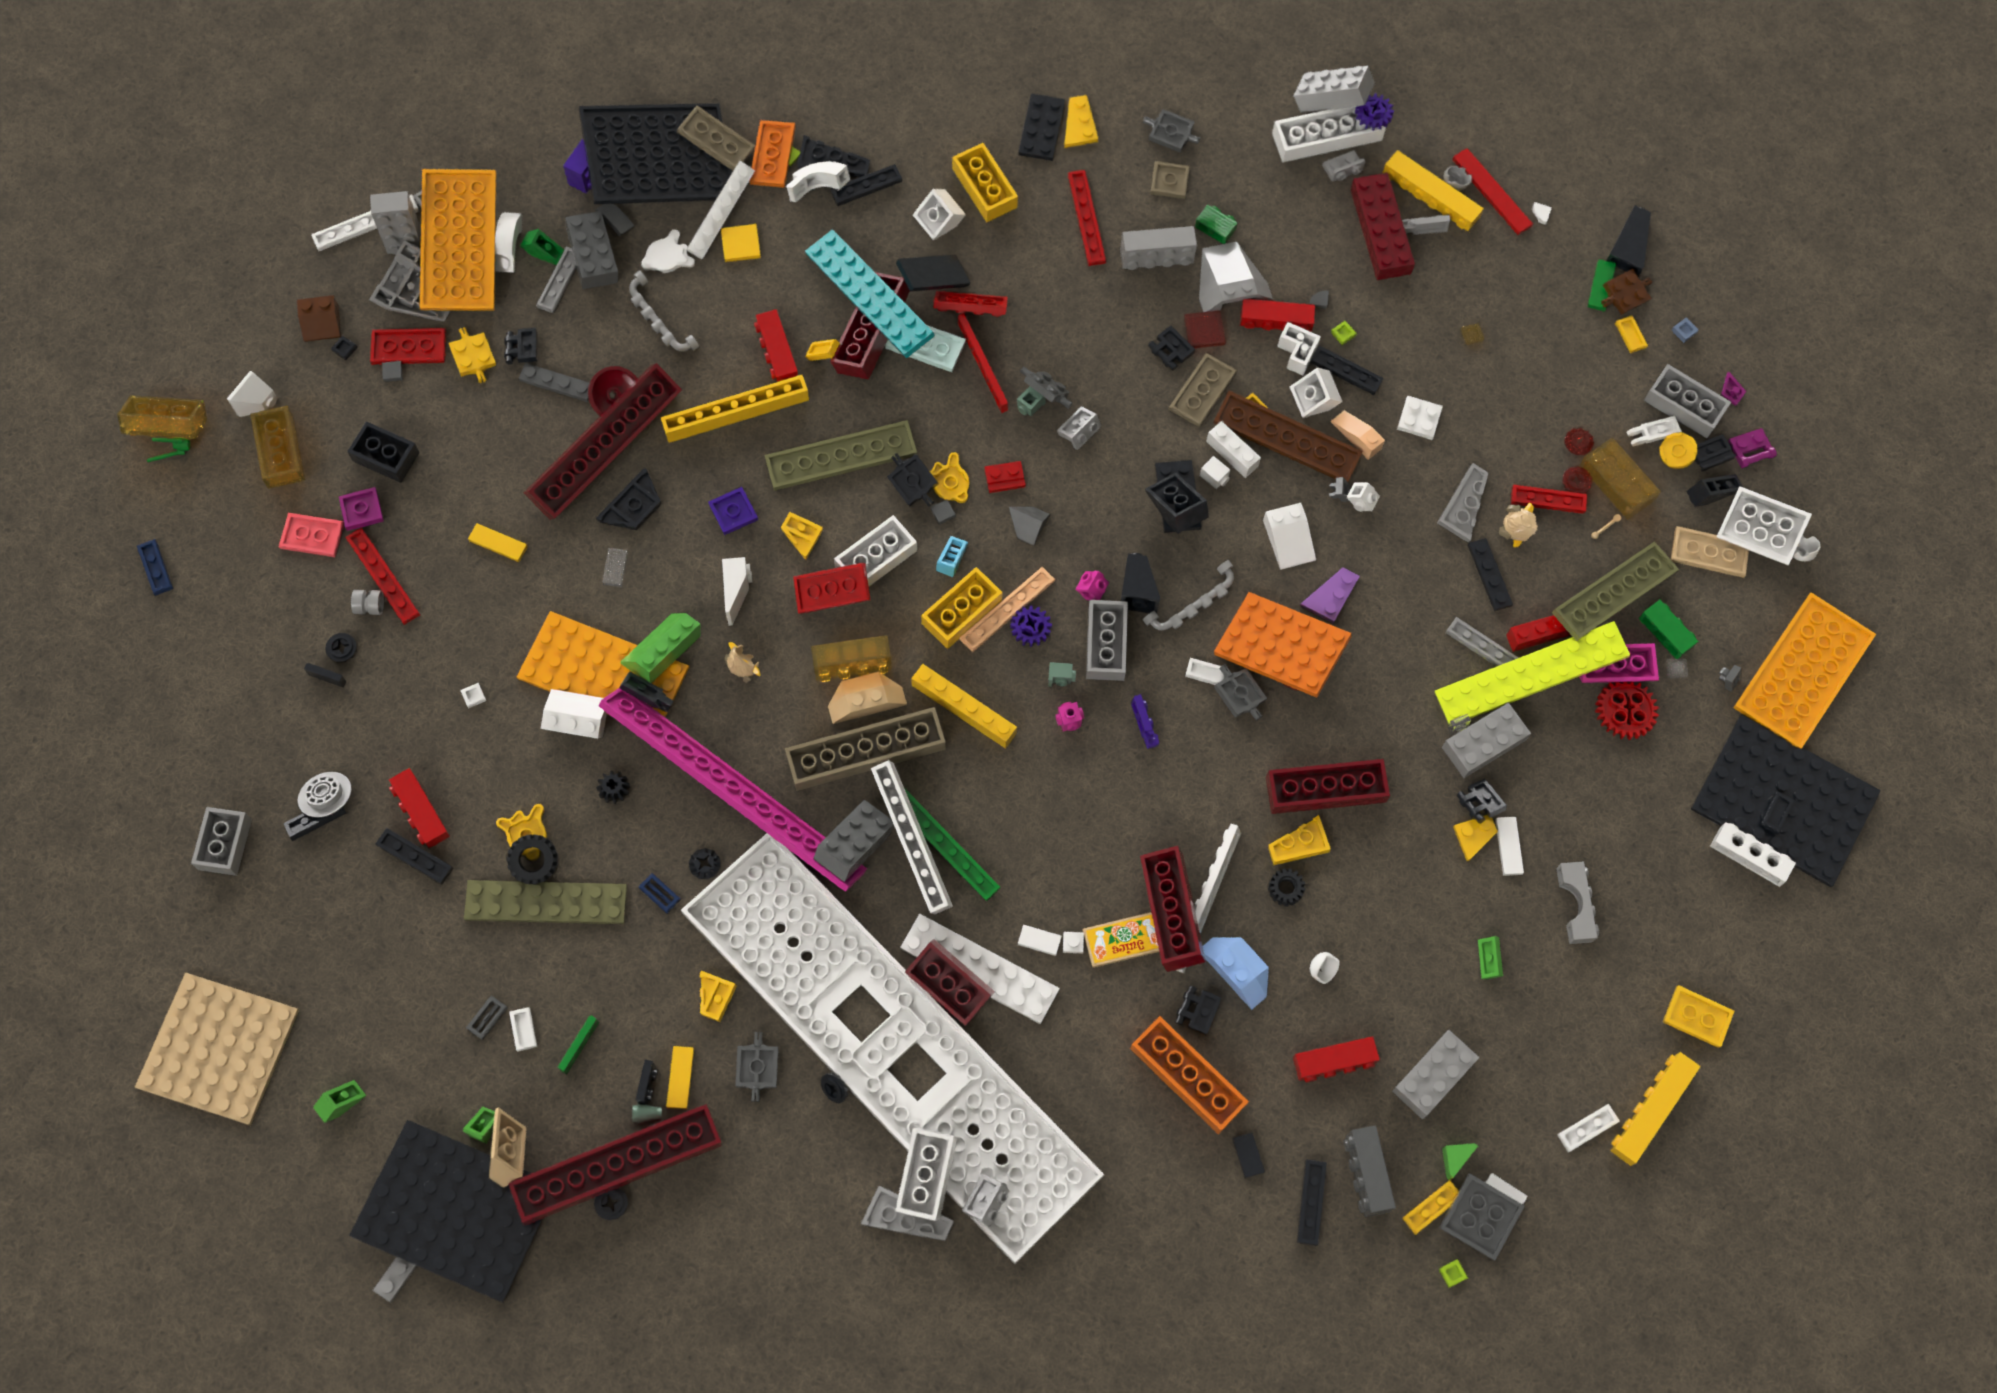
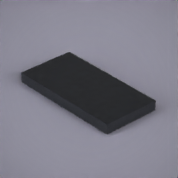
[896,254,970,292]

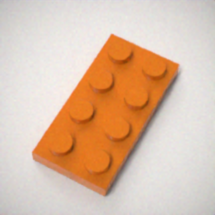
[749,120,796,188]

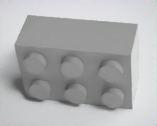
[191,807,252,876]

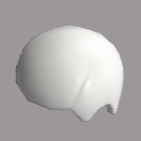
[1793,536,1821,562]
[1310,952,1340,984]

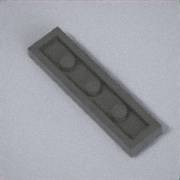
[519,363,589,402]

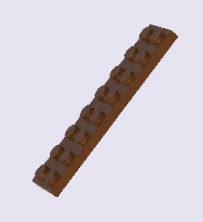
[1213,391,1363,482]

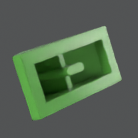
[463,1107,495,1144]
[1442,1143,1478,1180]

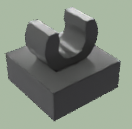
[1329,477,1350,502]
[1719,665,1742,692]

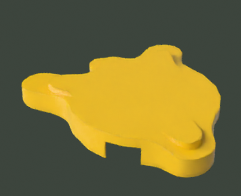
[930,452,969,503]
[496,804,547,861]

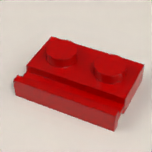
[984,461,1026,493]

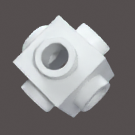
[1347,483,1380,512]

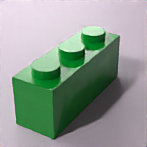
[1638,600,1699,660]

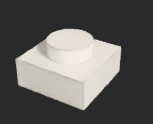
[1063,932,1084,953]

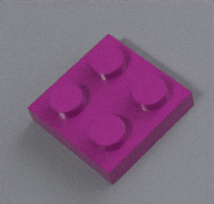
[338,487,384,531]

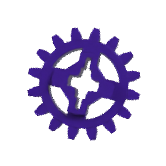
[1355,93,1394,131]
[1010,605,1052,647]

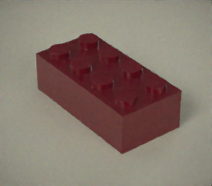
[904,939,995,1026]

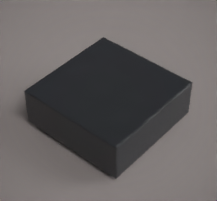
[331,336,358,360]

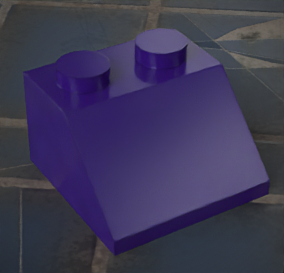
[563,139,591,194]

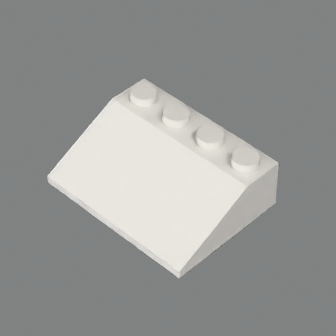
[1716,487,1812,566]

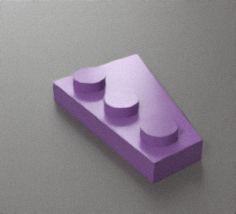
[1300,568,1359,623]

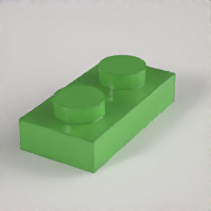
[1478,936,1503,979]

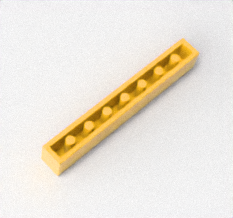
[661,375,809,443]

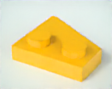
[700,971,737,1022]

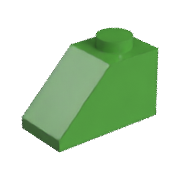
[313,1080,366,1123]

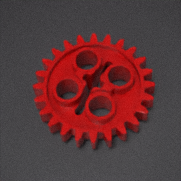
[1595,682,1659,740]

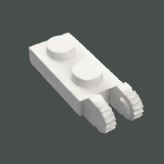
[1627,416,1682,446]

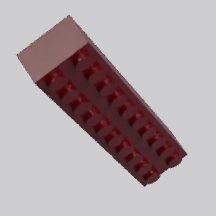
[524,363,682,520]
[508,1104,721,1226]

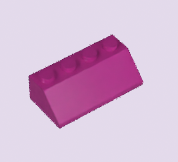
[1579,643,1659,683]

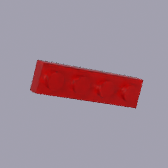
[1511,485,1587,514]

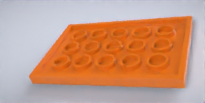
[1214,592,1351,698]

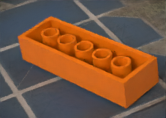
[1130,1016,1249,1135]

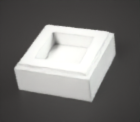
[460,683,486,709]

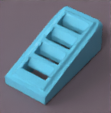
[936,536,968,577]

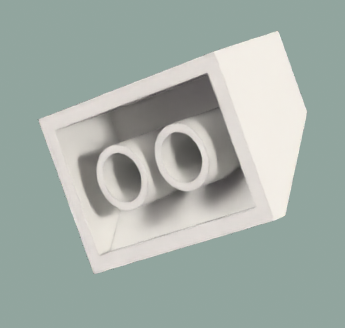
[541,689,607,739]

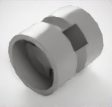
[351,590,384,615]

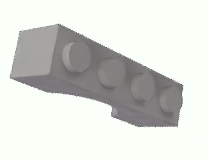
[1556,861,1599,944]

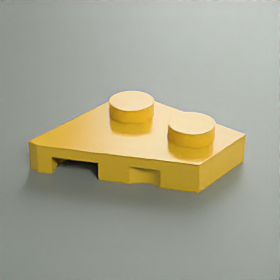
[781,512,823,560]
[1453,815,1498,861]

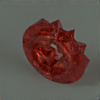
[1564,427,1595,455]
[1562,466,1592,493]

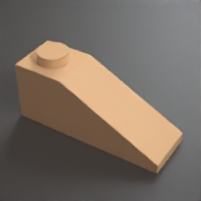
[1331,410,1385,460]

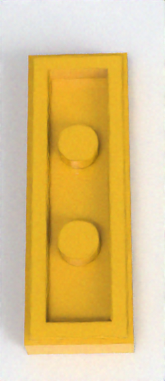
[468,523,528,562]
[666,1046,694,1109]
[1402,1180,1459,1235]

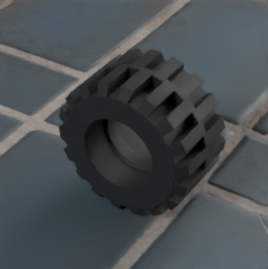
[506,834,558,884]

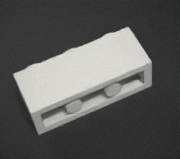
[1206,421,1261,478]

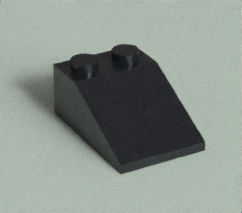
[1145,473,1209,533]

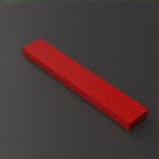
[1452,148,1533,235]
[1068,170,1106,266]
[958,313,1008,413]
[345,527,420,625]

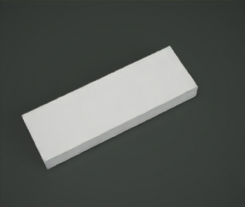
[1495,817,1524,876]
[1557,1104,1620,1153]

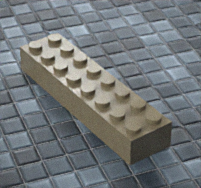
[785,707,946,791]

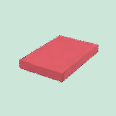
[279,513,344,557]

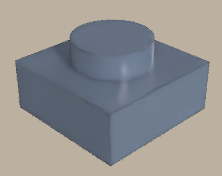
[1672,317,1699,343]

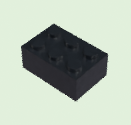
[347,421,420,483]

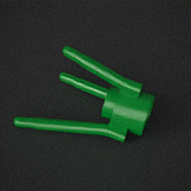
[147,430,190,462]

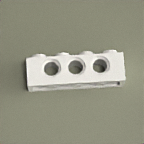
[1710,822,1796,887]

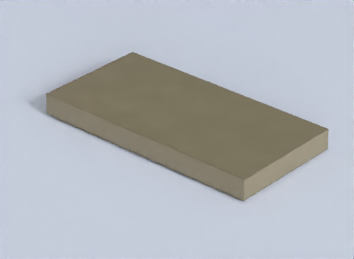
[677,106,755,171]
[1168,353,1237,428]

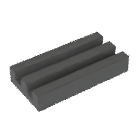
[466,995,508,1040]

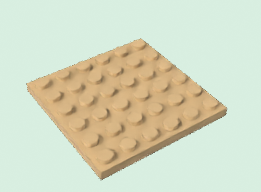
[135,973,299,1126]

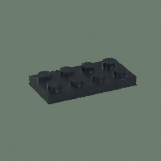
[1018,93,1065,161]
[1155,460,1202,533]

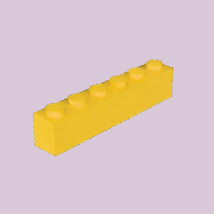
[1383,150,1484,231]
[912,664,1017,749]
[1611,1052,1701,1166]

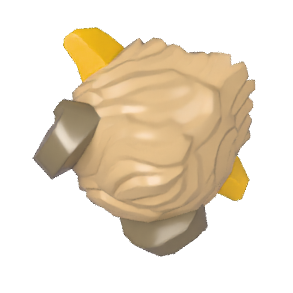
[1499,503,1538,547]
[725,642,761,683]

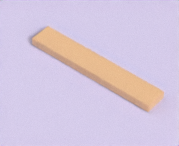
[960,567,1055,653]

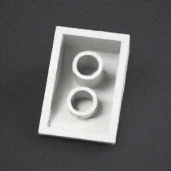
[1263,503,1316,570]
[722,557,752,626]

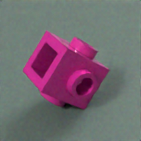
[1075,570,1109,601]
[1055,702,1084,732]

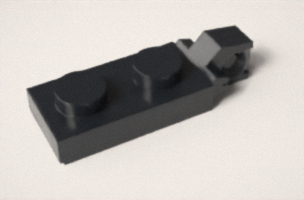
[619,672,673,712]

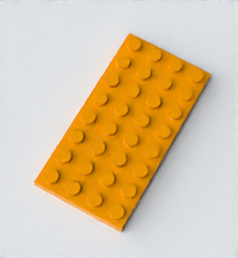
[420,169,496,311]
[1733,593,1876,749]
[517,611,689,717]

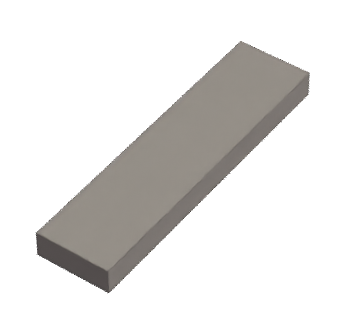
[536,247,577,313]
[1445,617,1518,667]

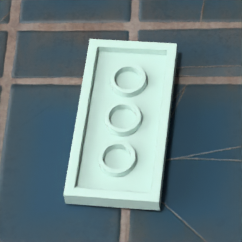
[885,325,966,372]

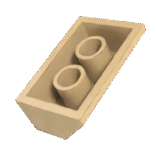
[489,1107,526,1188]

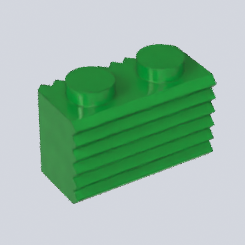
[1195,204,1238,244]

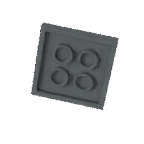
[1439,1173,1524,1260]

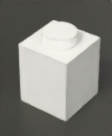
[1200,456,1230,489]

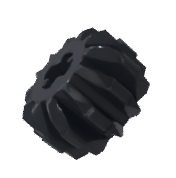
[596,770,630,804]

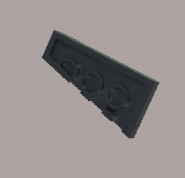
[797,135,870,177]

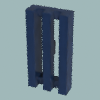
[638,873,681,914]

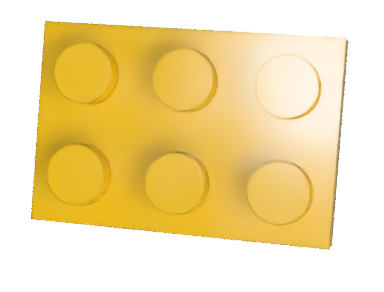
[1663,985,1734,1048]

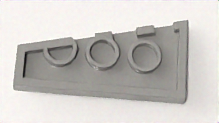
[1437,463,1488,542]
[861,1186,954,1241]

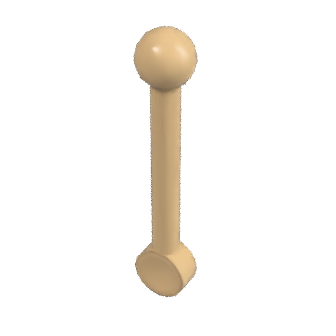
[1591,514,1621,539]

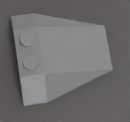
[369,240,450,322]
[1199,242,1273,314]

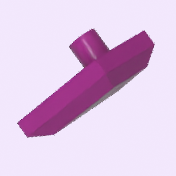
[1720,372,1746,406]

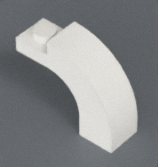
[787,162,850,202]
[495,212,522,273]

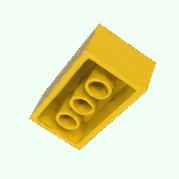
[952,143,1018,222]
[921,567,1003,649]

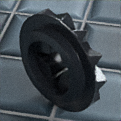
[325,633,357,663]
[688,848,720,879]
[821,1072,849,1103]
[594,1188,628,1220]

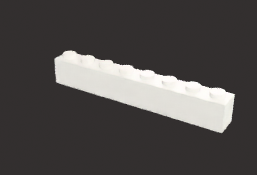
[871,760,953,914]

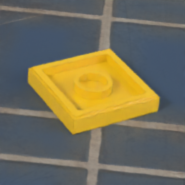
[721,224,761,262]

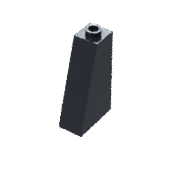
[1607,205,1651,277]

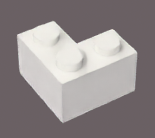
[1277,322,1321,375]

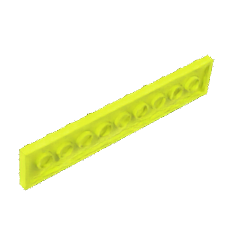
[1435,621,1630,726]

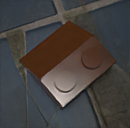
[297,295,341,342]

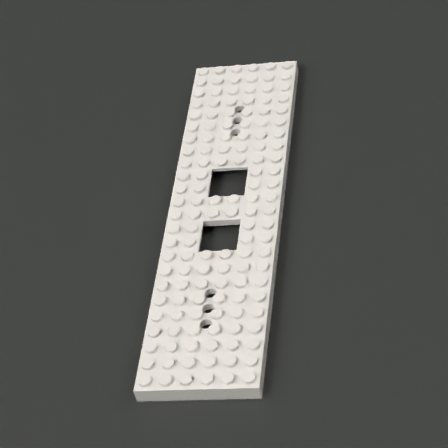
[681,833,1104,1264]

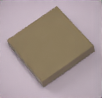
[1150,161,1190,199]

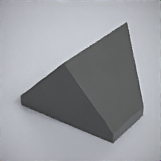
[1009,507,1050,546]

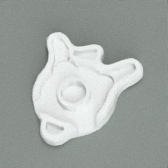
[641,230,695,273]

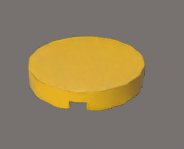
[1660,432,1698,469]

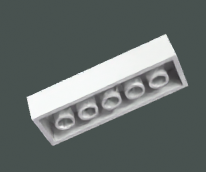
[1272,106,1386,162]

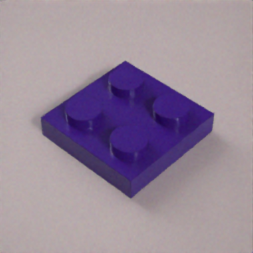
[708,487,758,535]

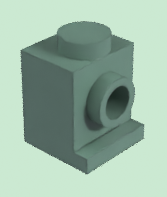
[1017,386,1046,416]
[1048,662,1076,687]

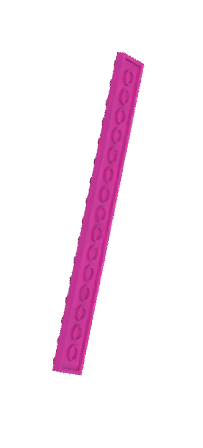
[598,688,867,892]

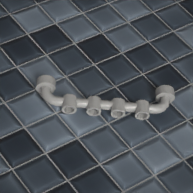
[629,270,699,351]
[1143,560,1234,630]

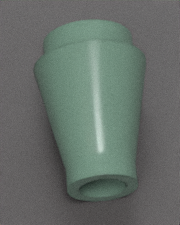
[632,1103,662,1124]

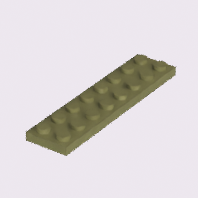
[764,420,917,491]
[1552,542,1679,641]
[464,880,627,924]

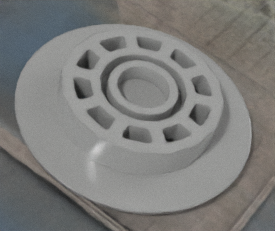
[298,772,351,818]

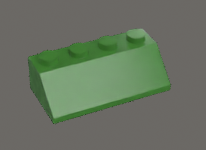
[621,613,701,683]

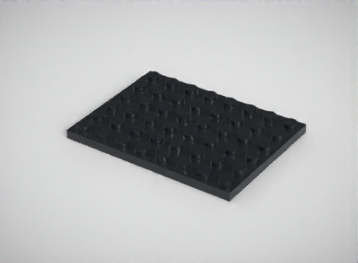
[578,103,732,204]
[1691,714,1881,887]
[349,1120,543,1303]

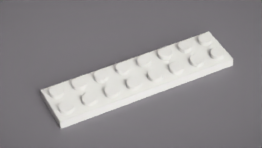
[900,914,1060,1024]

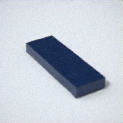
[137,539,173,596]

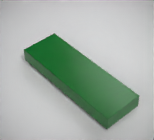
[1587,259,1616,312]
[558,1015,599,1075]

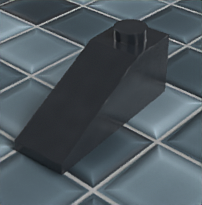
[1686,474,1743,507]

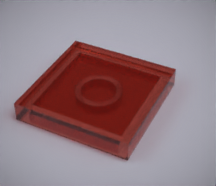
[1184,311,1226,348]

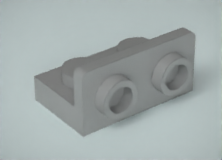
[1322,150,1365,182]
[1057,406,1101,450]
[962,1174,1009,1227]

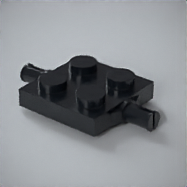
[887,453,939,507]

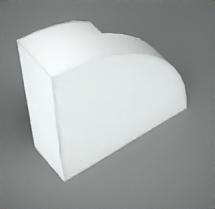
[1533,202,1551,225]

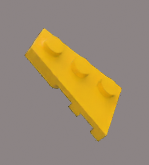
[1064,95,1098,148]
[1268,815,1331,865]

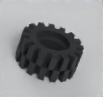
[1268,868,1305,906]

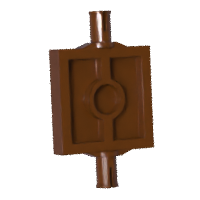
[1601,269,1652,315]

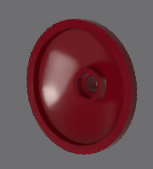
[588,366,638,416]

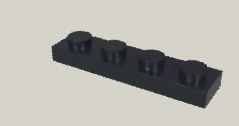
[830,164,902,207]
[1310,345,1384,395]
[1468,538,1513,611]
[375,828,453,885]
[1297,1159,1327,1246]

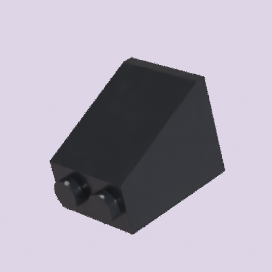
[1121,553,1160,613]

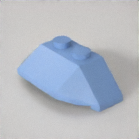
[1203,937,1269,1010]

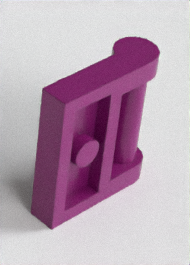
[1727,428,1777,468]

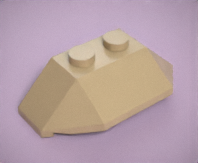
[828,672,907,724]

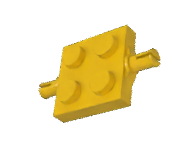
[449,327,496,383]

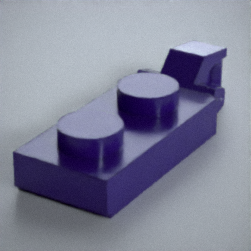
[1131,694,1159,749]

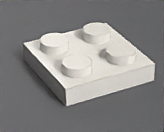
[1397,395,1443,440]

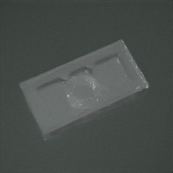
[602,548,628,587]

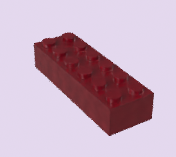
[1350,173,1415,280]
[830,272,910,380]
[1266,759,1390,814]
[1140,846,1206,972]

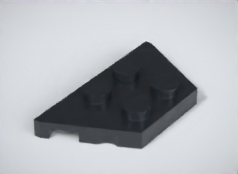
[596,467,661,531]

